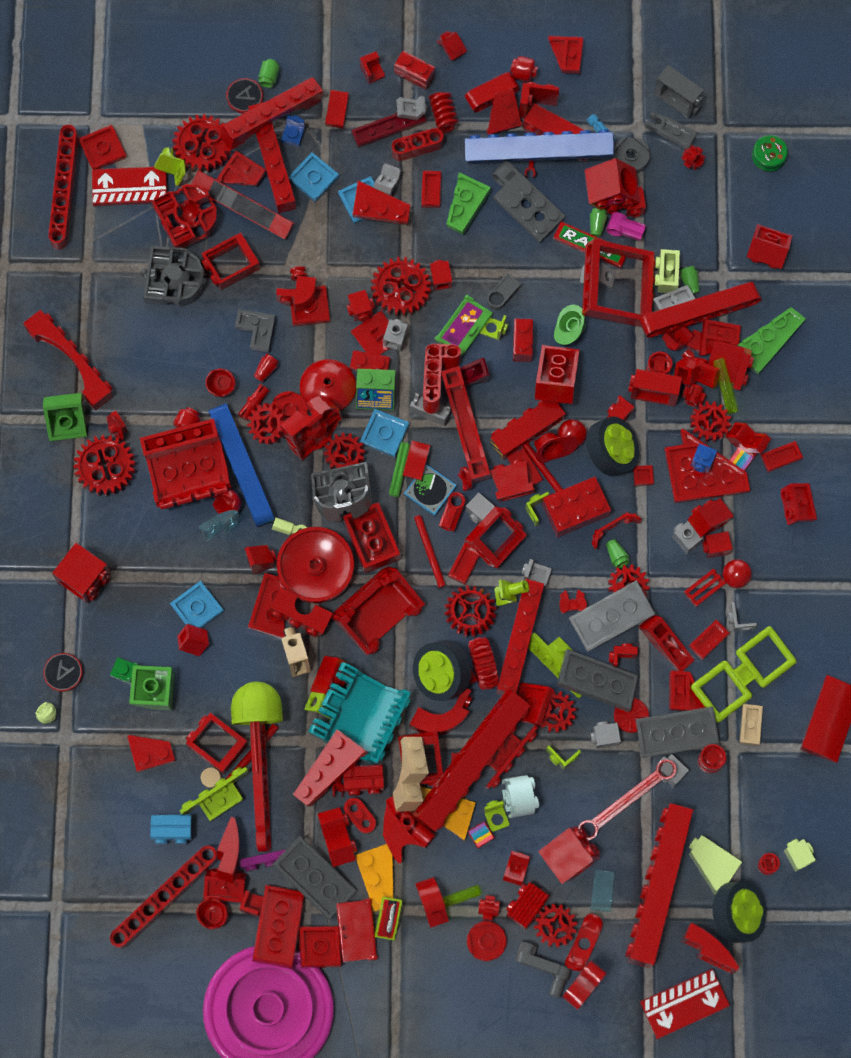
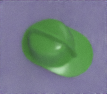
[554,305,586,345]

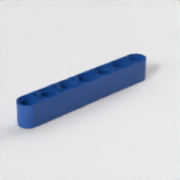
[208,403,275,527]

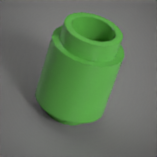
[258,59,280,88]

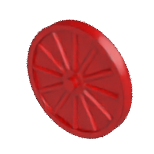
[614,698,649,733]

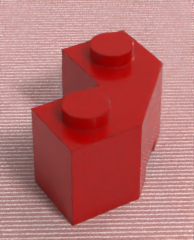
[317,807,357,867]

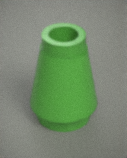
[590,208,608,237]
[680,266,700,294]
[606,539,630,569]

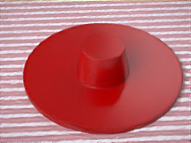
[107,415,124,441]

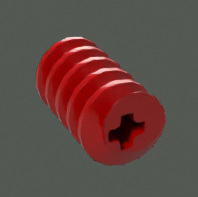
[429,92,459,133]

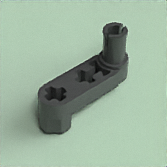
[514,941,571,998]

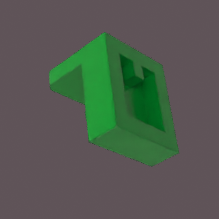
[110,657,139,685]

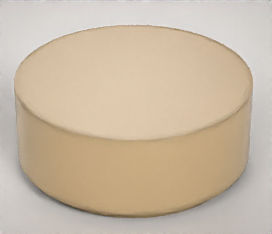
[201,768,221,788]

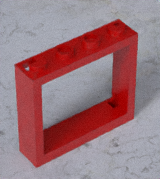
[582,239,656,327]

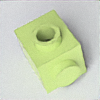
[784,839,815,872]

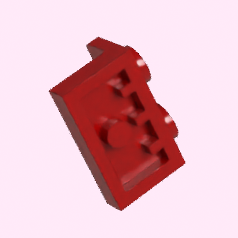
[780,483,817,525]
[203,868,246,903]

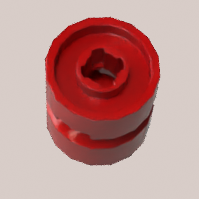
[645,351,672,375]
[698,744,726,774]

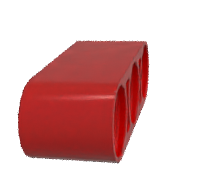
[464,72,520,113]
[392,128,443,161]

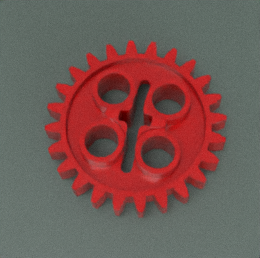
[172,114,231,172]
[371,257,431,316]
[73,435,136,496]

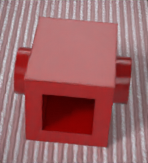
[346,290,375,321]

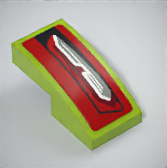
[375,897,402,941]

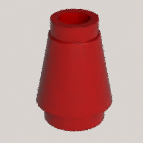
[253,353,279,383]

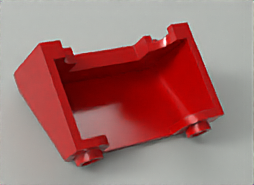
[331,566,425,655]

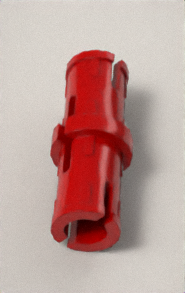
[238,384,269,421]

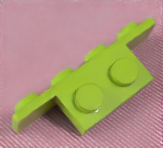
[528,633,582,698]
[180,767,249,822]

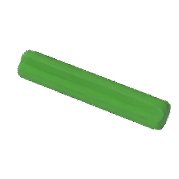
[389,442,410,497]

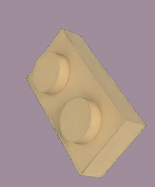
[739,704,763,746]

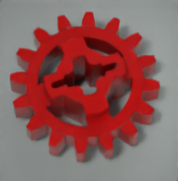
[690,401,731,442]
[247,403,286,445]
[323,432,365,469]
[607,564,650,597]
[541,690,576,734]
[533,904,577,948]

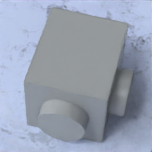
[383,319,408,351]
[466,492,495,524]
[672,521,703,554]
[590,721,621,749]
[657,754,689,787]

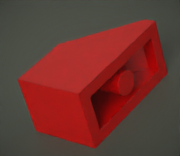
[245,545,277,575]

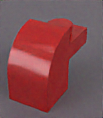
[276,276,317,311]
[674,357,720,388]
[725,422,771,457]
[415,877,449,928]

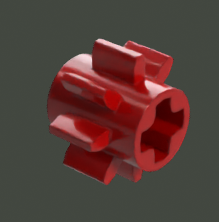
[681,145,705,170]
[682,384,706,407]
[478,895,500,921]

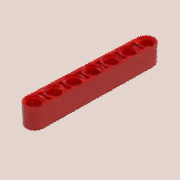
[48,124,79,250]
[639,282,762,338]
[110,846,218,949]

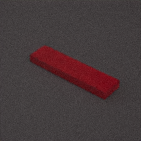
[351,113,426,148]

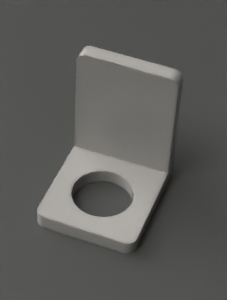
[580,263,615,288]
[727,603,757,632]

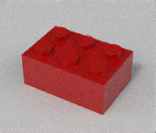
[534,345,580,404]
[542,477,611,538]
[343,502,400,574]

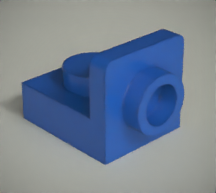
[281,116,305,147]
[690,443,717,473]

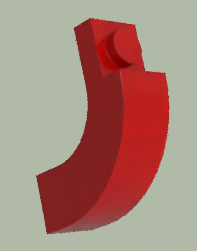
[409,688,472,735]

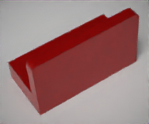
[310,656,352,694]

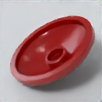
[300,359,356,411]

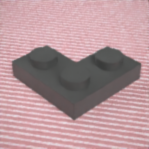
[235,309,276,352]

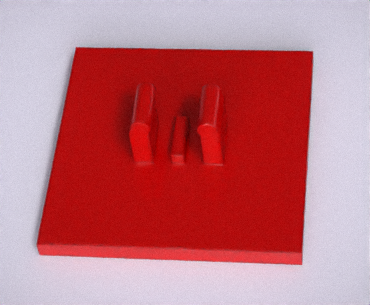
[350,311,390,355]

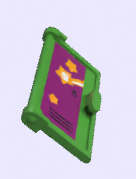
[435,295,493,356]

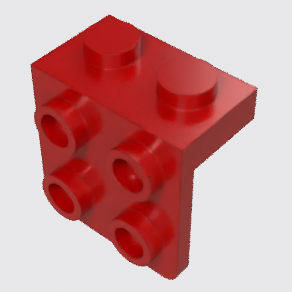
[708,340,754,390]

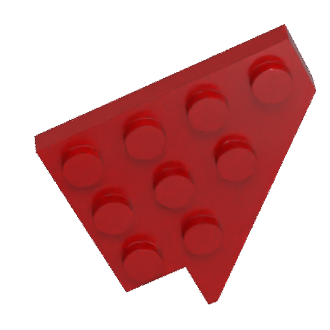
[664,429,750,504]

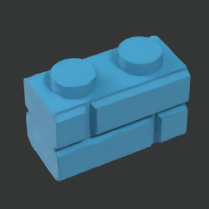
[150,815,192,845]

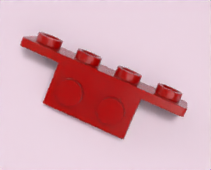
[485,725,538,790]

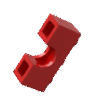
[268,587,333,637]

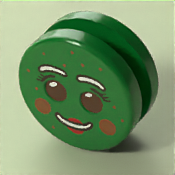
[752,135,788,172]

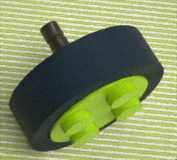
[587,417,639,476]
[413,640,471,701]
[713,881,766,943]

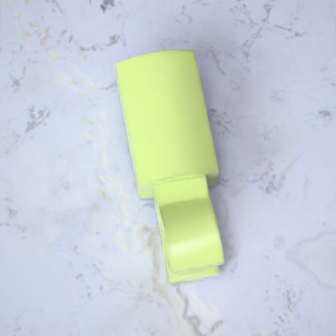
[272,517,307,536]

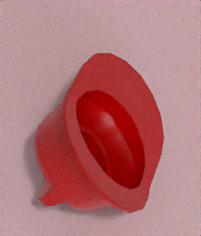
[534,432,578,463]

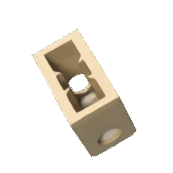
[282,627,311,677]

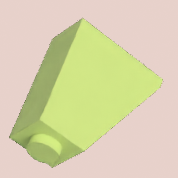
[689,835,742,895]

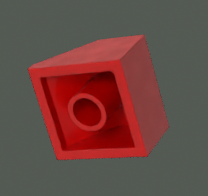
[746,224,792,269]

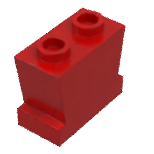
[489,459,536,503]

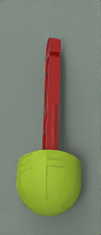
[231,682,283,852]

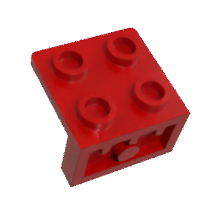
[519,82,559,119]

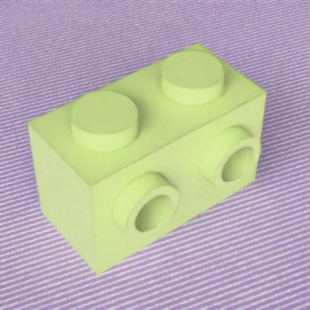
[654,249,680,293]

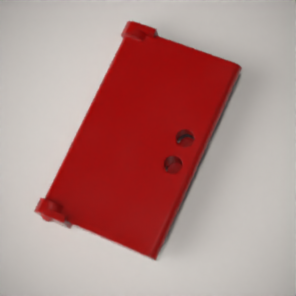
[336,898,378,962]

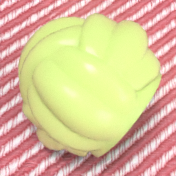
[35,702,56,724]

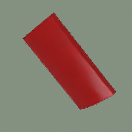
[799,675,851,763]

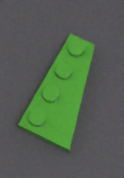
[737,307,806,375]

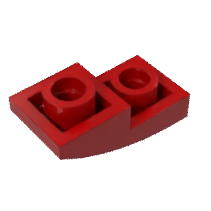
[403,441,430,481]

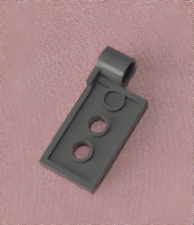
[491,161,565,243]

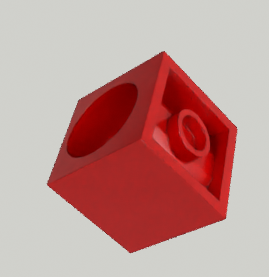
[585,158,640,214]
[52,543,111,604]
[538,826,600,884]

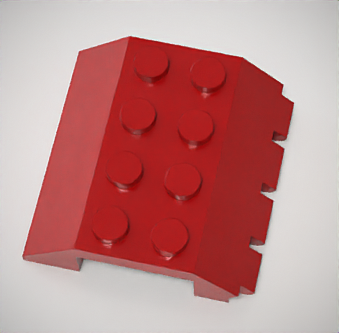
[140,418,231,510]

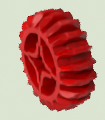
[444,585,497,637]
[468,637,499,690]

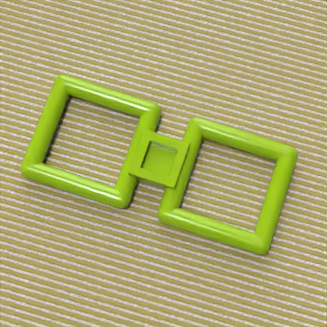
[691,626,797,722]

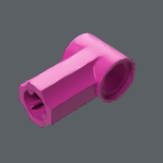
[606,212,646,241]

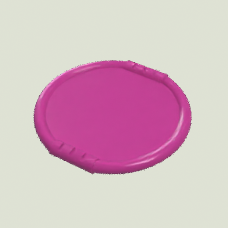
[203,946,334,1058]

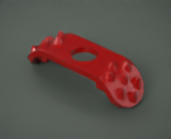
[591,512,642,549]
[564,914,603,971]

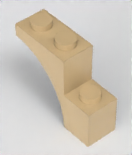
[393,737,428,811]

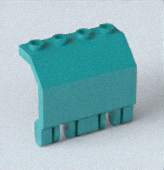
[308,662,411,764]

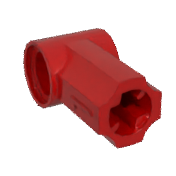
[439,492,465,532]

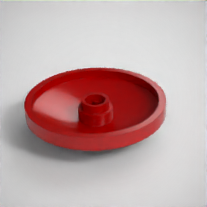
[277,527,354,603]

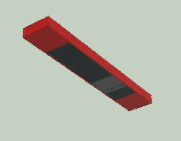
[191,170,294,239]

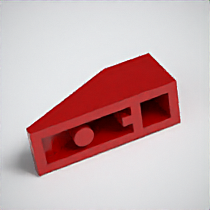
[638,615,694,671]

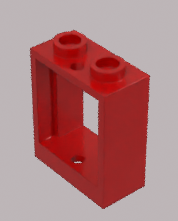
[201,233,260,290]
[628,369,682,407]
[465,507,527,568]
[186,713,248,775]
[398,731,443,786]

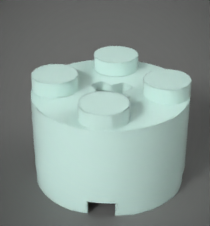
[502,775,539,818]

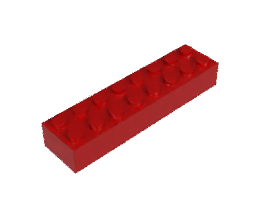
[625,803,693,969]

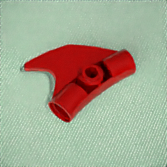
[383,796,436,864]

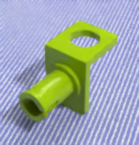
[154,147,185,186]
[494,580,529,606]

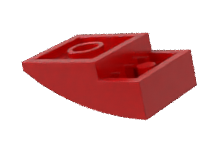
[681,923,739,974]

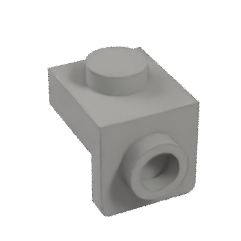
[397,96,427,120]
[373,163,401,195]
[521,559,552,588]

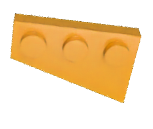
[420,786,476,841]
[355,844,393,912]

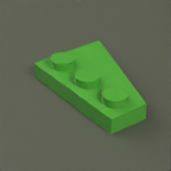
[447,172,491,235]

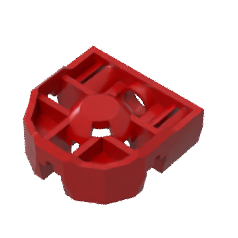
[151,184,217,249]
[280,396,342,461]

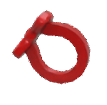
[458,466,472,491]

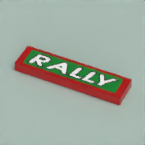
[553,222,626,269]

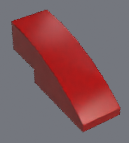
[217,817,239,883]

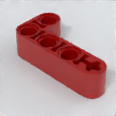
[423,344,461,414]
[562,960,607,1010]

